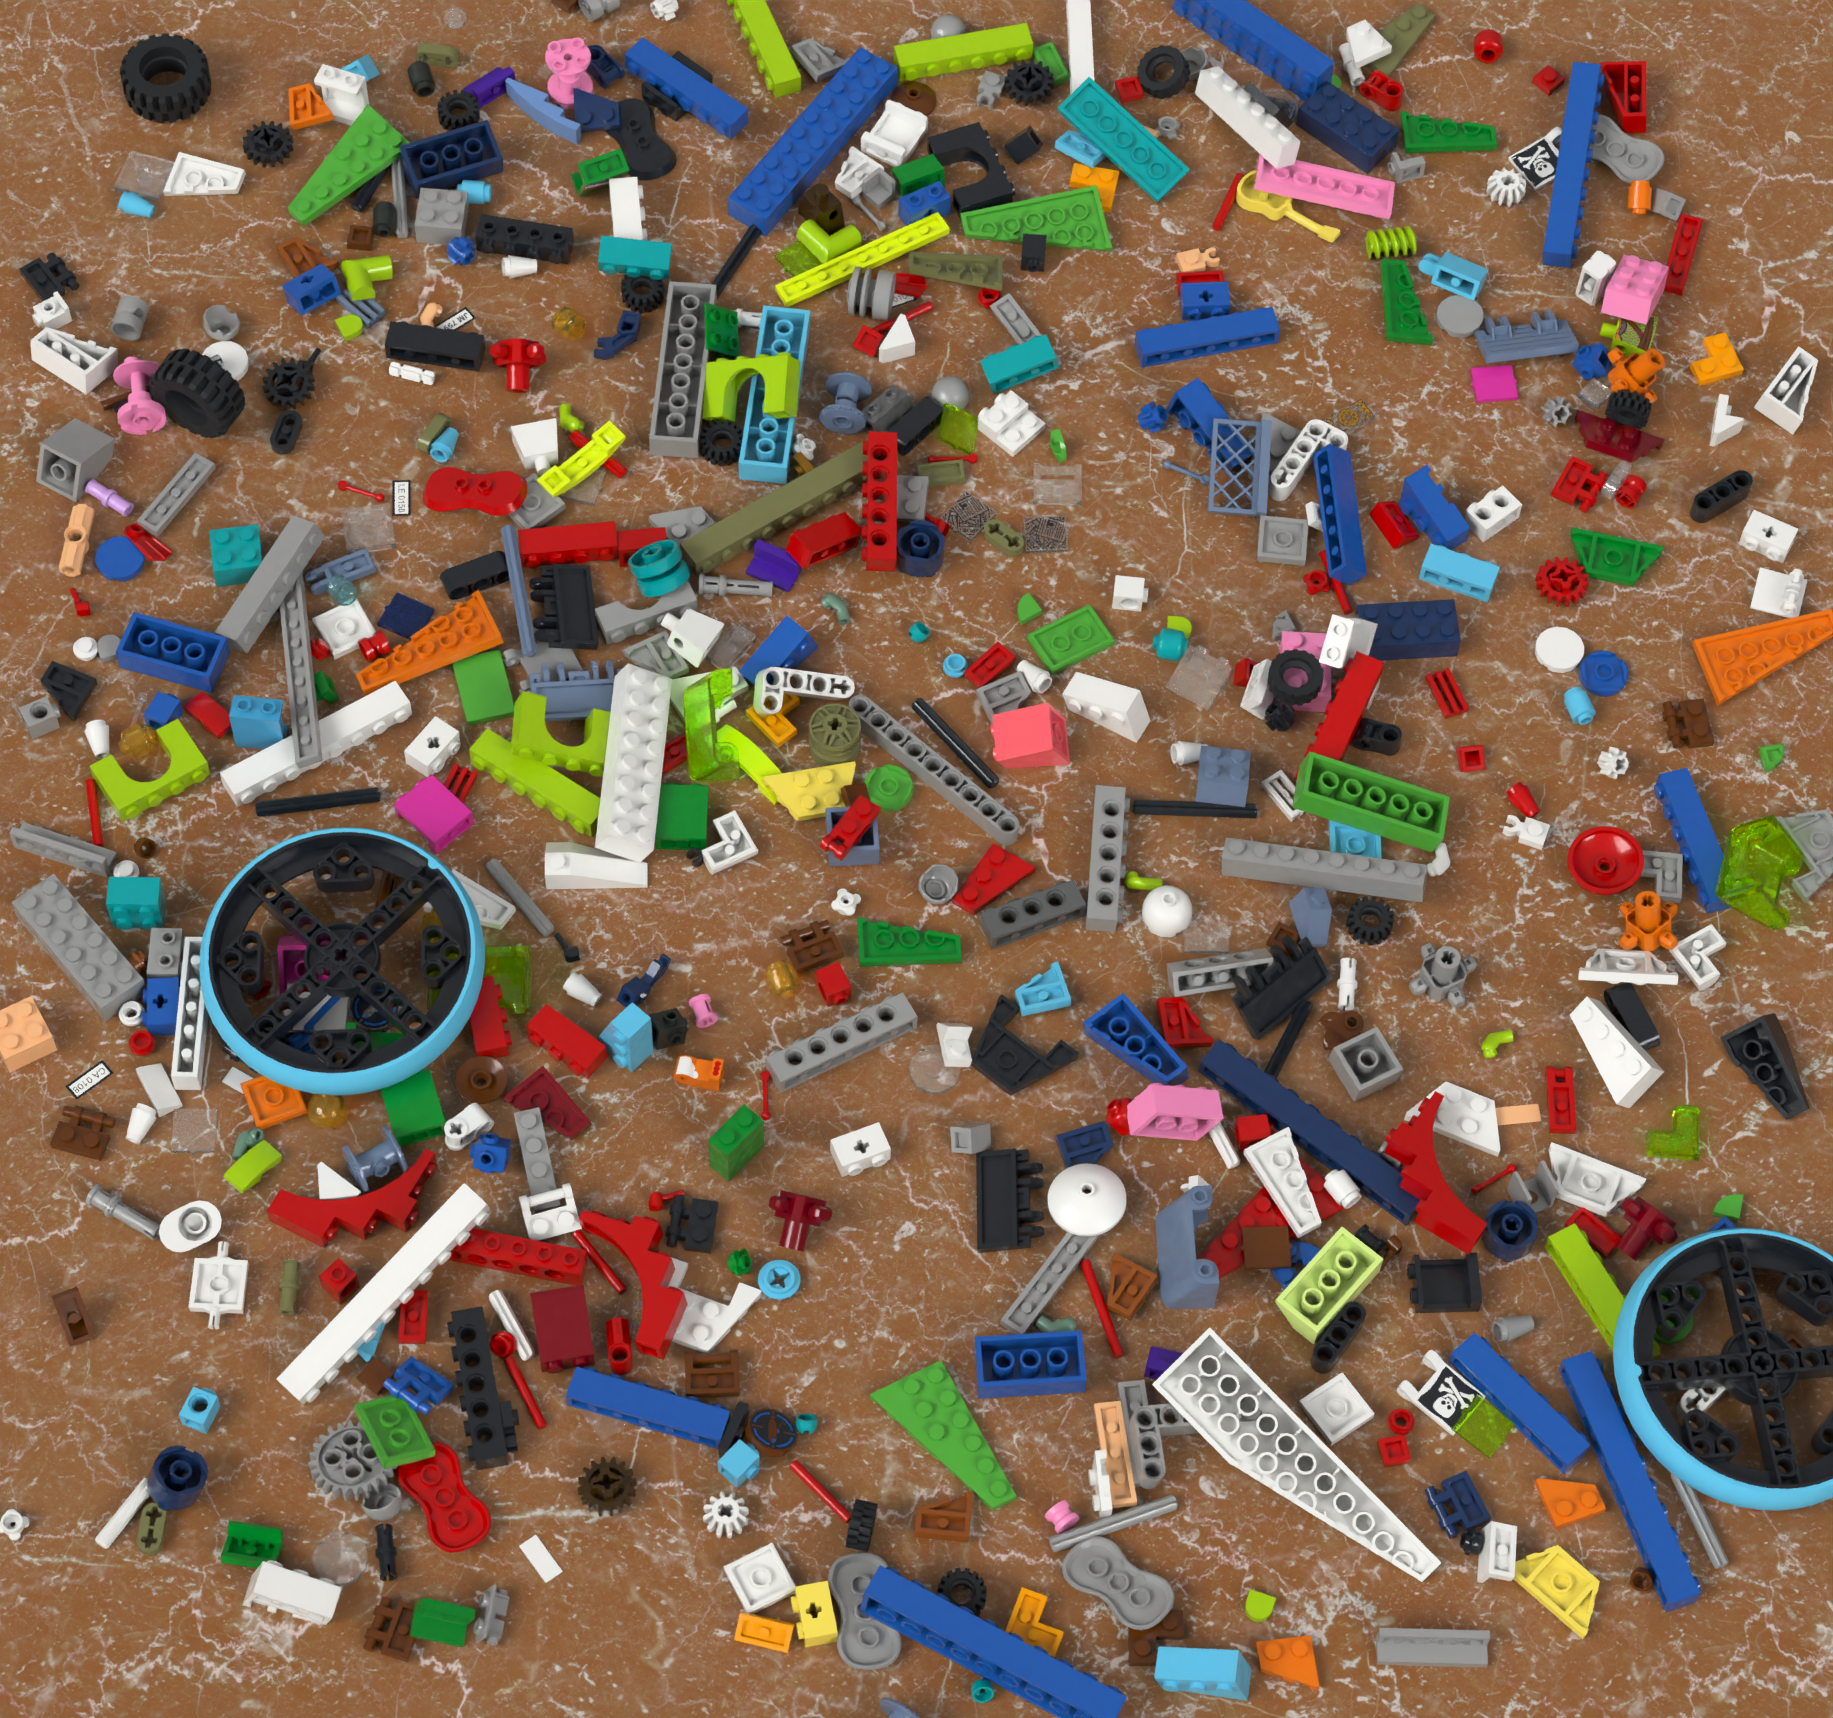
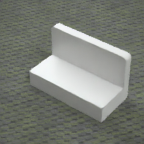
[1240,659,1274,720]
[1477,1521,1517,1583]

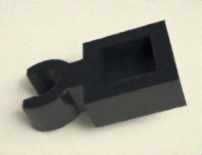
[500,1400,520,1453]

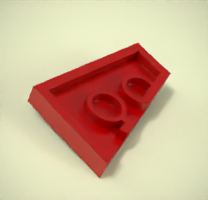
[952,843,1036,916]

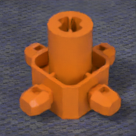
[1607,347,1665,404]
[1619,891,1678,951]

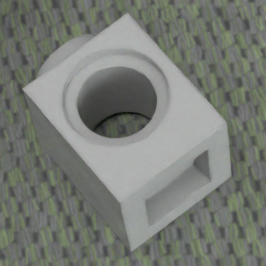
[19,696,61,740]

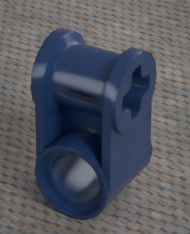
[586,44,625,89]

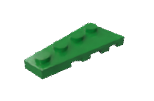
[1380,258,1434,345]

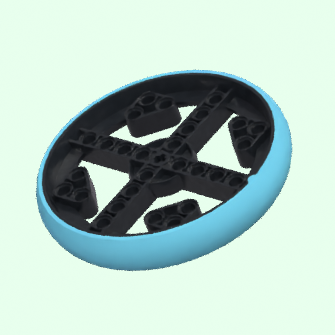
[199,827,485,1095]
[1613,1228,1833,1511]

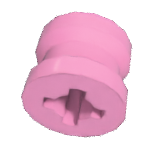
[1045,1500,1079,1534]

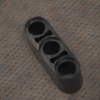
[888,396,948,456]
[1690,470,1753,523]
[440,551,509,600]
[1604,982,1660,1051]
[1311,1302,1366,1374]

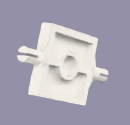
[189,1241,249,1330]

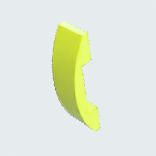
[537,421,626,497]
[708,724,782,805]

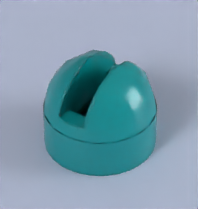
[908,621,930,643]
[796,1413,818,1435]
[971,1678,994,1703]

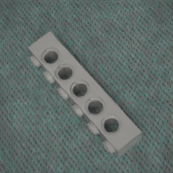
[1085,785,1130,932]
[766,992,918,1093]

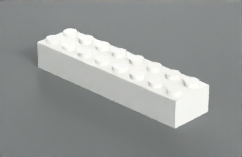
[595,663,672,863]

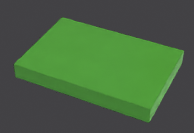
[1027,604,1115,676]
[452,649,514,726]
[354,1395,436,1469]

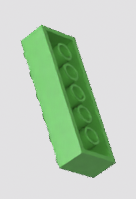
[1292,752,1450,852]

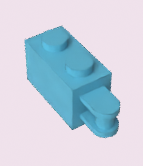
[1418,252,1489,301]

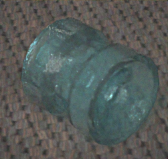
[327,575,357,606]

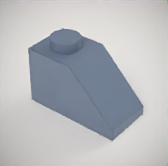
[1289,888,1332,947]

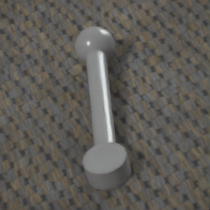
[852,196,886,231]

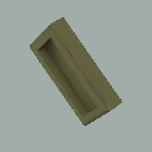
[915,459,966,488]

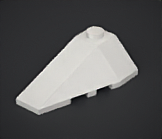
[545,842,648,889]

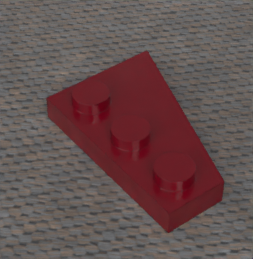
[503,1066,592,1141]

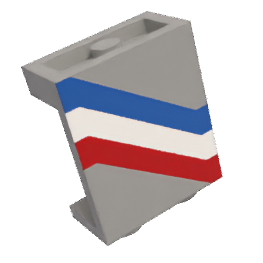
[282,984,351,1037]

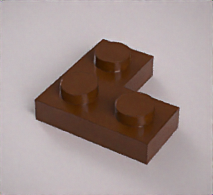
[1128,1610,1184,1666]

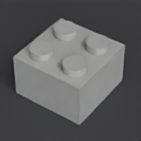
[415,188,469,245]
[1328,1027,1404,1102]

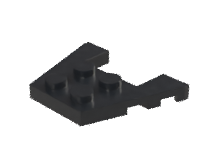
[971,994,1079,1096]

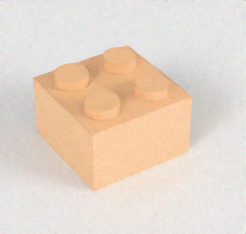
[0,996,57,1073]

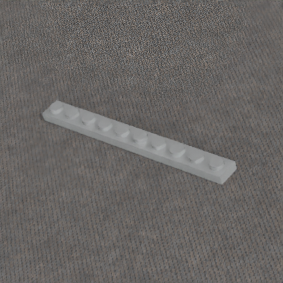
[280,571,323,768]

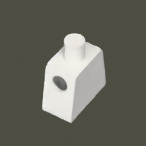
[511,418,559,476]
[661,609,725,668]

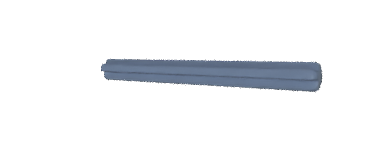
[501,525,537,657]

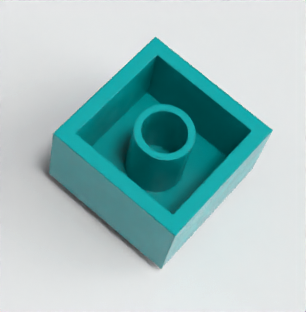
[209,524,263,587]
[106,877,167,930]

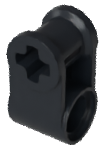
[1352,718,1402,756]

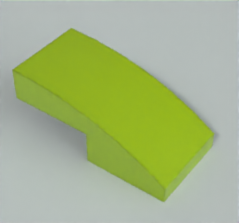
[223,1140,282,1193]

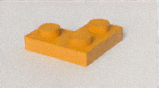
[1069,163,1119,213]
[1690,332,1744,386]
[746,694,800,748]
[1005,1587,1064,1658]

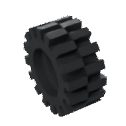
[437,90,480,131]
[621,275,664,313]
[1605,390,1652,429]
[700,420,743,466]
[1346,896,1394,946]
[846,1499,878,1552]
[937,1568,987,1617]

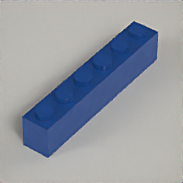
[625,37,749,140]
[1134,307,1280,368]
[1313,444,1367,585]
[1654,768,1740,914]
[1449,1332,1590,1474]
[566,1367,731,1449]

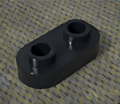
[270,410,303,455]

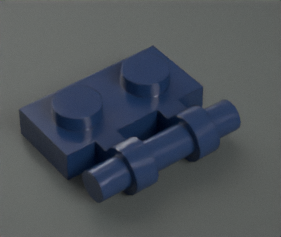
[1425,1471,1491,1539]

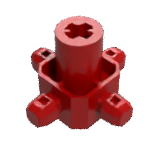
[490,338,546,393]

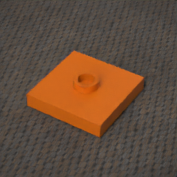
[240,1075,308,1130]

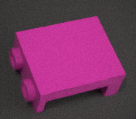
[394,774,473,854]

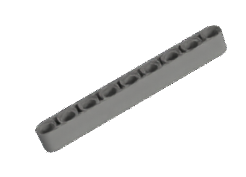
[849,695,1019,846]

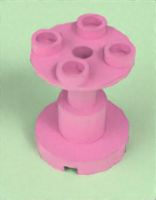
[545,38,593,109]
[113,357,166,435]

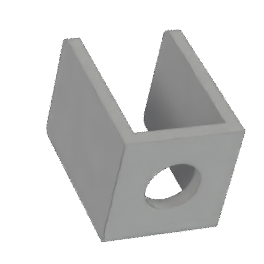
[1507,1160,1559,1213]

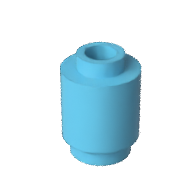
[457,180,492,205]
[1564,687,1596,725]

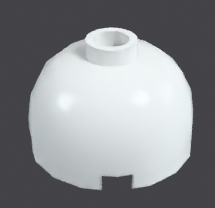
[1142,885,1192,937]

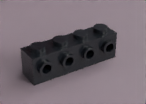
[475,214,574,264]
[385,321,486,372]

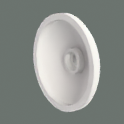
[1048,1163,1127,1236]

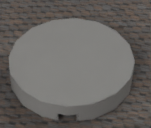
[1436,295,1484,338]

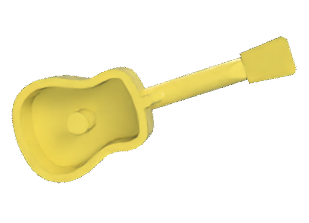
[1236,170,1340,243]

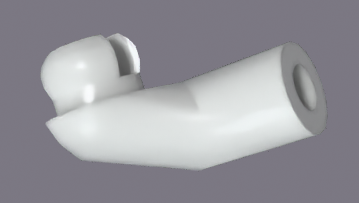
[1427,843,1450,877]

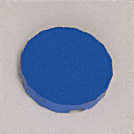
[95,536,145,582]
[1579,650,1629,697]

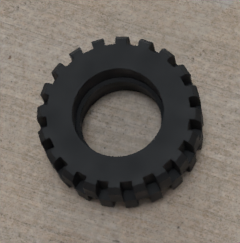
[120,34,212,123]
[150,349,245,438]

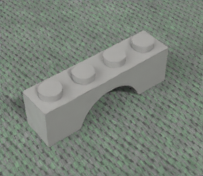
[595,580,698,645]

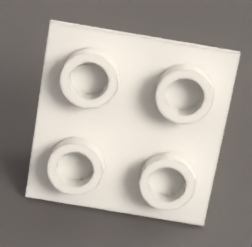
[1750,567,1807,618]

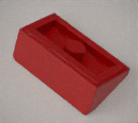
[1370,501,1420,549]

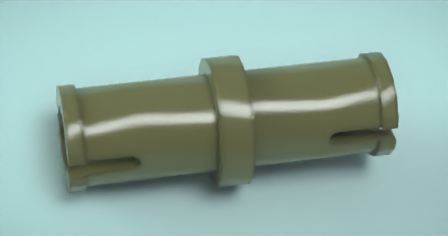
[279,1260,301,1316]

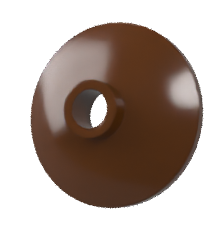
[891,81,936,116]
[455,1056,507,1104]

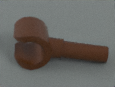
[1380,1235,1402,1271]

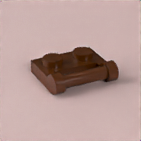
[685,1349,740,1398]

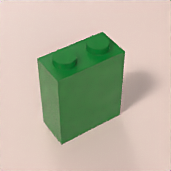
[655,783,709,850]
[380,1069,446,1147]
[708,1104,764,1181]

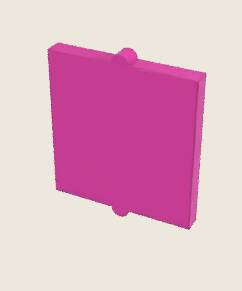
[1470,365,1518,403]

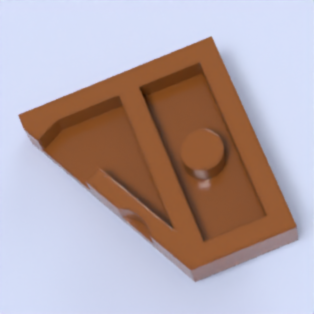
[276,237,339,278]
[1107,1253,1158,1321]
[914,1491,974,1543]

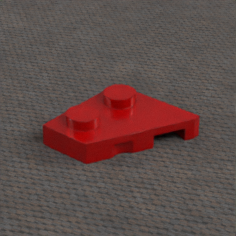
[1156,997,1213,1048]

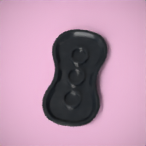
[605,98,676,181]

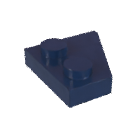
[573,88,622,133]
[1055,1121,1114,1169]

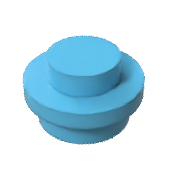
[943,654,968,678]

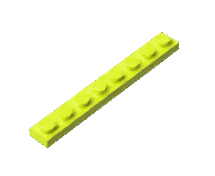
[775,212,950,308]

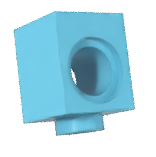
[179,1387,221,1434]

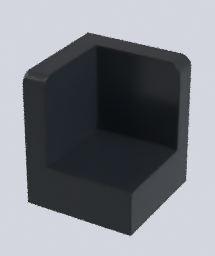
[1004,125,1043,164]

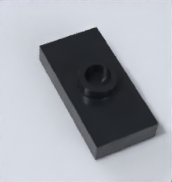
[718,1401,749,1458]

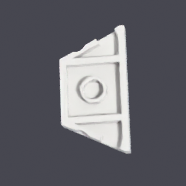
[1578,948,1678,985]
[1404,1082,1500,1157]
[1549,1142,1646,1217]

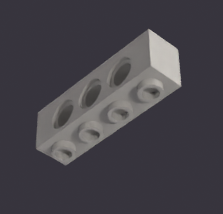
[1166,948,1273,997]

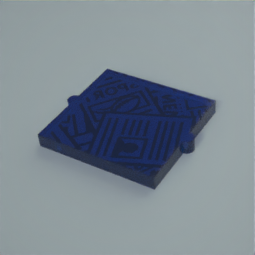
[377,593,435,640]

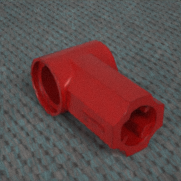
[605,1317,633,1375]

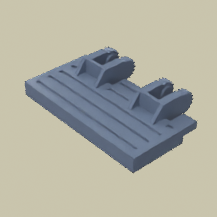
[1474,310,1579,363]
[529,660,622,722]

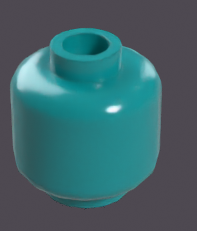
[1152,628,1189,662]

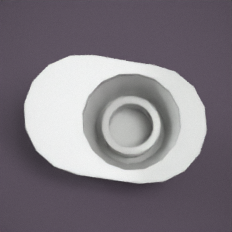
[159,1200,222,1252]

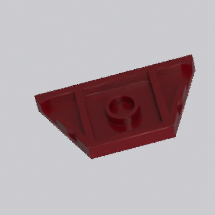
[1574,410,1665,463]

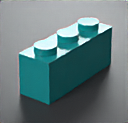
[598,236,672,280]
[980,334,1059,395]

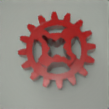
[1535,557,1589,607]

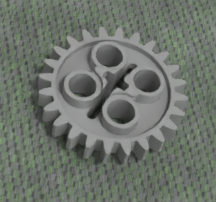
[309,1420,398,1501]

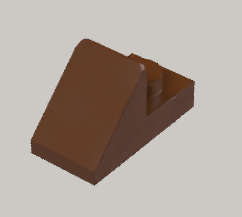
[52,1287,96,1346]

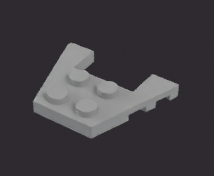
[1750,809,1833,902]

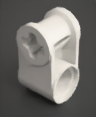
[444,1103,494,1151]

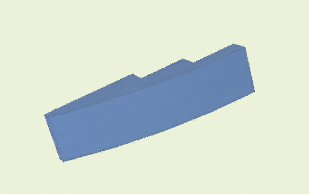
[506,78,581,145]

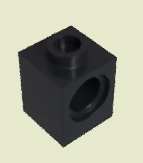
[1021,234,1047,272]

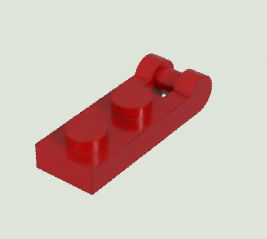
[820,795,881,861]
[1545,1066,1576,1134]

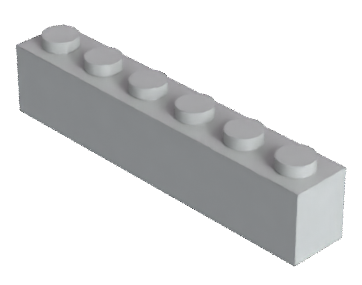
[214,516,325,654]

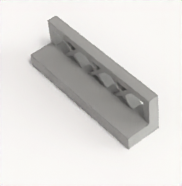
[9,822,117,878]
[1376,1628,1490,1668]

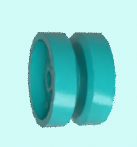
[628,539,690,597]

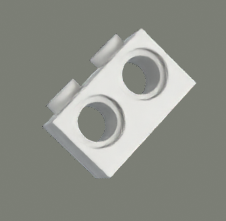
[1465,486,1522,542]

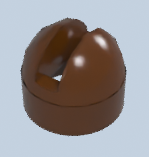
[134,837,156,859]
[1630,1567,1653,1591]

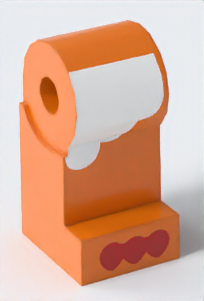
[673,1055,724,1091]

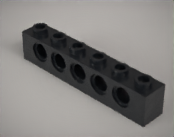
[447,1306,509,1471]

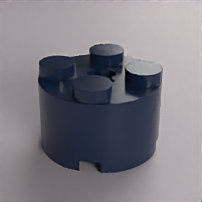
[896,520,945,577]
[1481,1200,1538,1262]
[147,1446,208,1511]

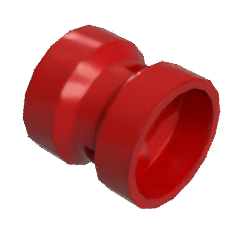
[1615,475,1647,509]
[358,630,391,663]

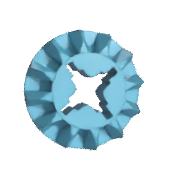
[758,1260,800,1301]

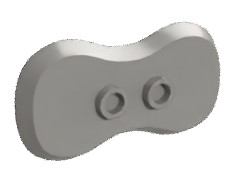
[1589,114,1665,184]
[1062,1536,1175,1630]
[828,1553,901,1670]

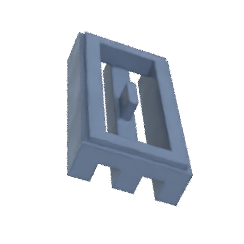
[336,289,386,329]

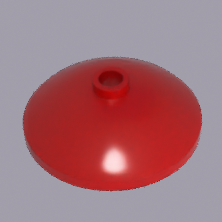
[1567,826,1644,895]

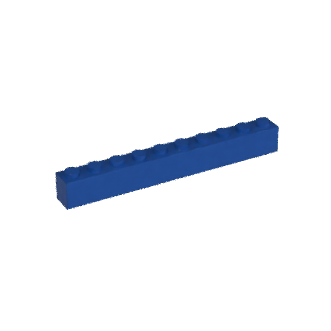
[1543,62,1604,268]
[1559,1351,1701,1612]

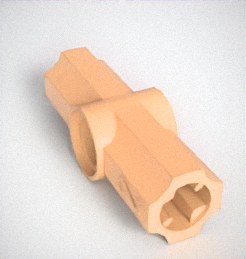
[59,504,95,577]

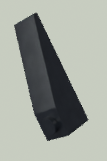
[1720,1013,1810,1120]

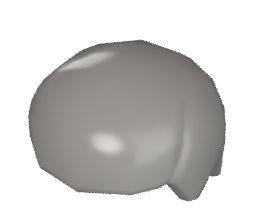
[931,14,966,39]
[1180,46,1209,81]
[203,305,241,341]
[932,376,970,412]
[918,864,958,904]
[360,1483,403,1521]

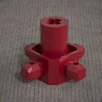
[769,1190,833,1252]
[1615,1196,1678,1261]

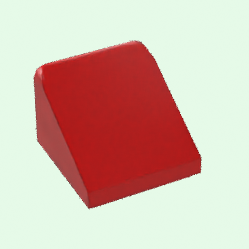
[1233,658,1258,687]
[1455,744,1486,772]

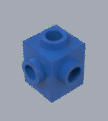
[1572,343,1612,380]
[470,1133,511,1173]

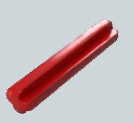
[568,430,628,479]

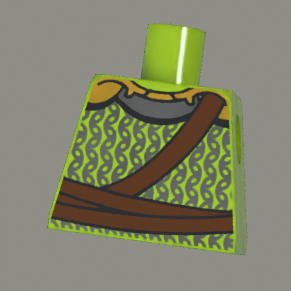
[1599,316,1659,358]

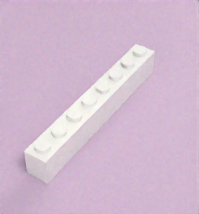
[220,681,412,807]

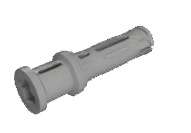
[698,573,773,597]
[85,1184,160,1241]

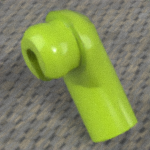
[559,404,585,433]
[1124,871,1163,891]
[1481,1029,1513,1058]

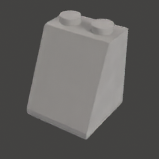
[36,418,115,502]

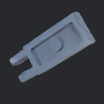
[304,548,377,595]

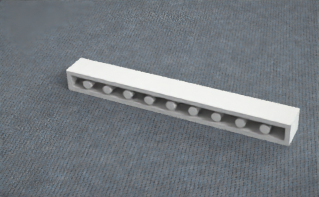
[277,1183,490,1405]

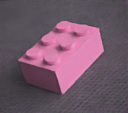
[1601,255,1669,325]
[1279,631,1331,712]
[1127,1083,1224,1141]

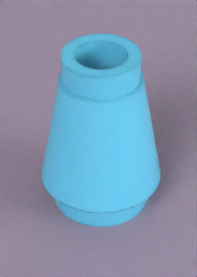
[118,191,155,218]
[430,427,459,463]

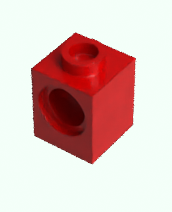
[815,961,851,1007]
[1234,1114,1275,1152]
[319,1258,360,1305]

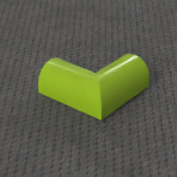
[796,219,862,264]
[341,255,393,301]

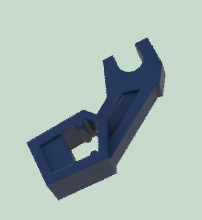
[594,310,641,360]
[616,953,671,1008]

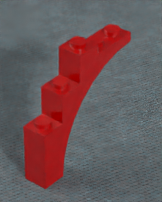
[1384,1091,1487,1255]
[267,1149,438,1248]
[579,1210,688,1360]

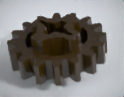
[578,1457,637,1517]

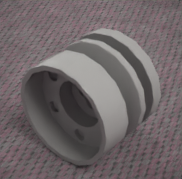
[847,266,896,321]

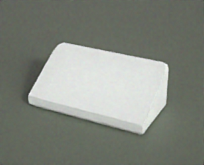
[136,1063,183,1117]

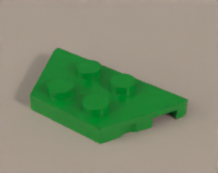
[1570,527,1664,587]

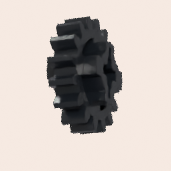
[1004,59,1054,106]
[243,121,294,168]
[262,358,315,410]

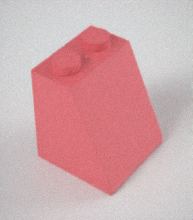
[991,703,1070,769]

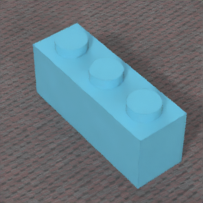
[1419,544,1500,603]

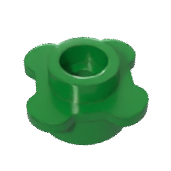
[728,1248,751,1276]

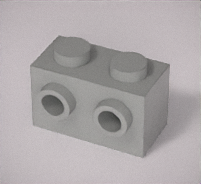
[147,928,185,982]

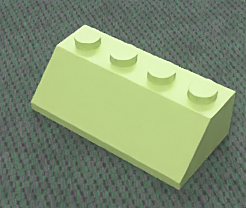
[1275,1227,1383,1344]

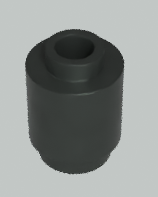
[407,61,435,97]
[372,201,396,237]

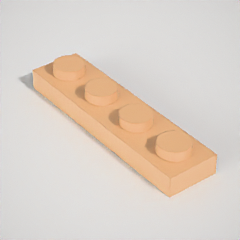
[1094,1401,1137,1509]

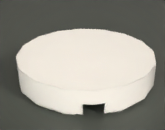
[202,341,249,381]
[1535,627,1584,673]

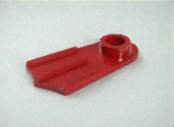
[872,273,927,298]
[124,524,173,561]

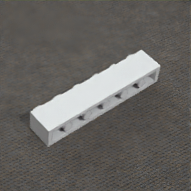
[1195,66,1301,169]
[171,937,208,1090]

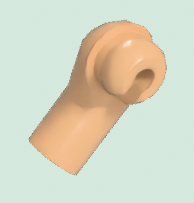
[420,302,443,328]

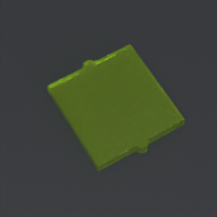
[775,240,823,277]
[938,403,978,455]
[1451,1395,1515,1458]

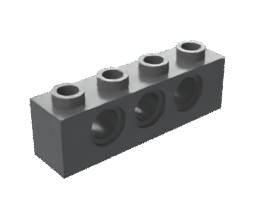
[980,880,1086,950]

